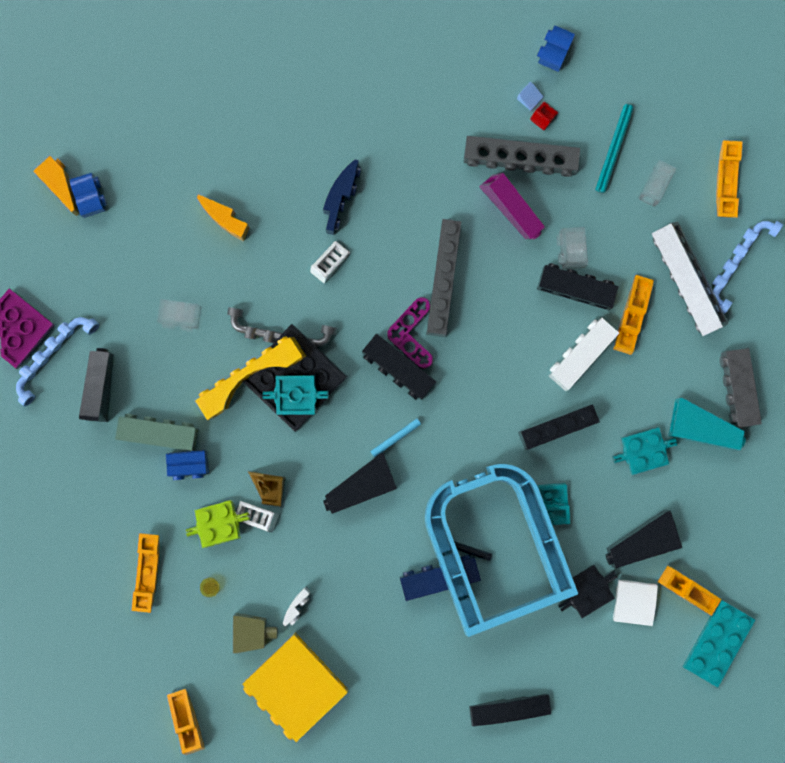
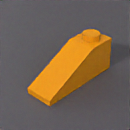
[33,156,79,216]

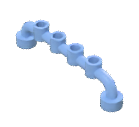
[712,221,783,315]
[16,317,100,407]

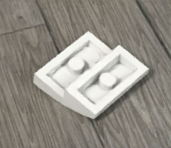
[613,579,658,626]

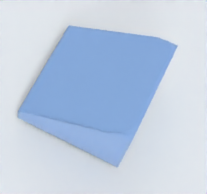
[517,82,543,111]

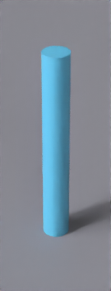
[370,419,421,458]

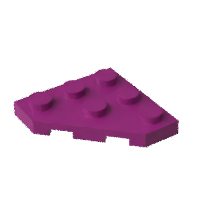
[0,288,55,369]

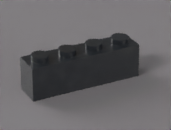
[537,263,619,311]
[362,333,436,400]
[518,404,600,450]

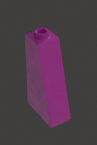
[479,173,545,240]

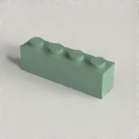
[115,414,199,451]

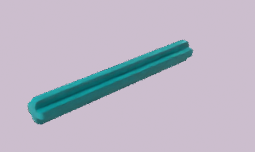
[595,104,634,193]

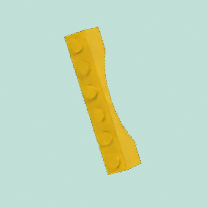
[195,336,307,420]

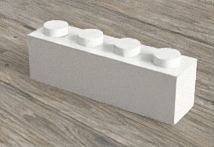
[549,318,619,391]

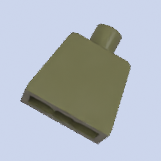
[233,613,278,653]

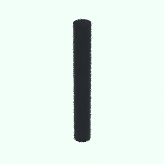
[454,541,492,561]

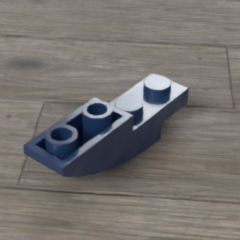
[323,159,362,235]

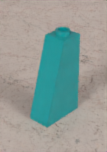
[668,398,746,451]

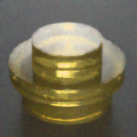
[200,578,219,597]

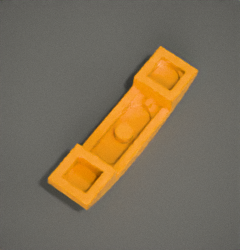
[716,140,742,218]
[131,533,160,613]

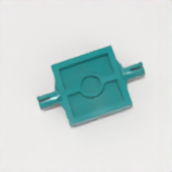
[262,375,329,415]
[612,427,677,475]

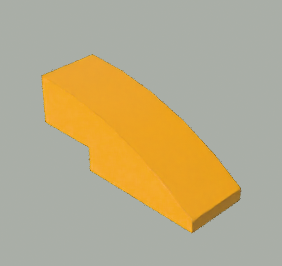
[197,194,250,241]
[658,566,721,616]
[167,689,205,755]

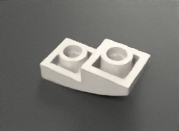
[283,587,311,626]

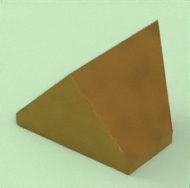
[248,471,285,507]

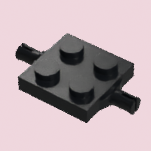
[558,565,618,618]

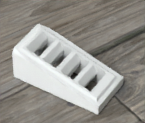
[310,241,350,283]
[236,501,279,532]

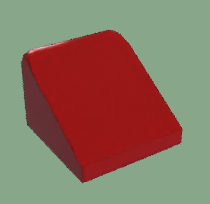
[530,102,558,130]

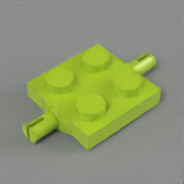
[186,500,250,548]

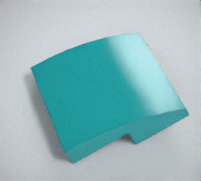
[537,482,570,525]

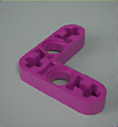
[387,297,433,369]

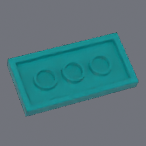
[682,600,755,688]

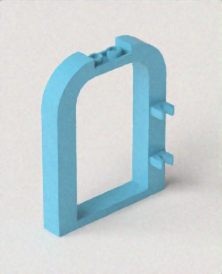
[425,464,578,637]

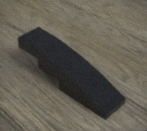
[469,694,551,727]

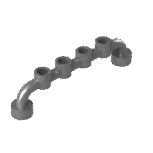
[227,307,337,347]

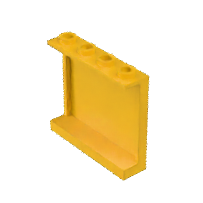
[242,632,348,742]

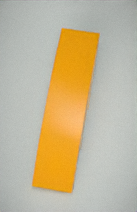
[613,275,654,355]

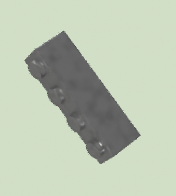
[719,348,762,428]

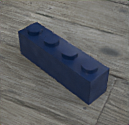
[400,554,481,601]

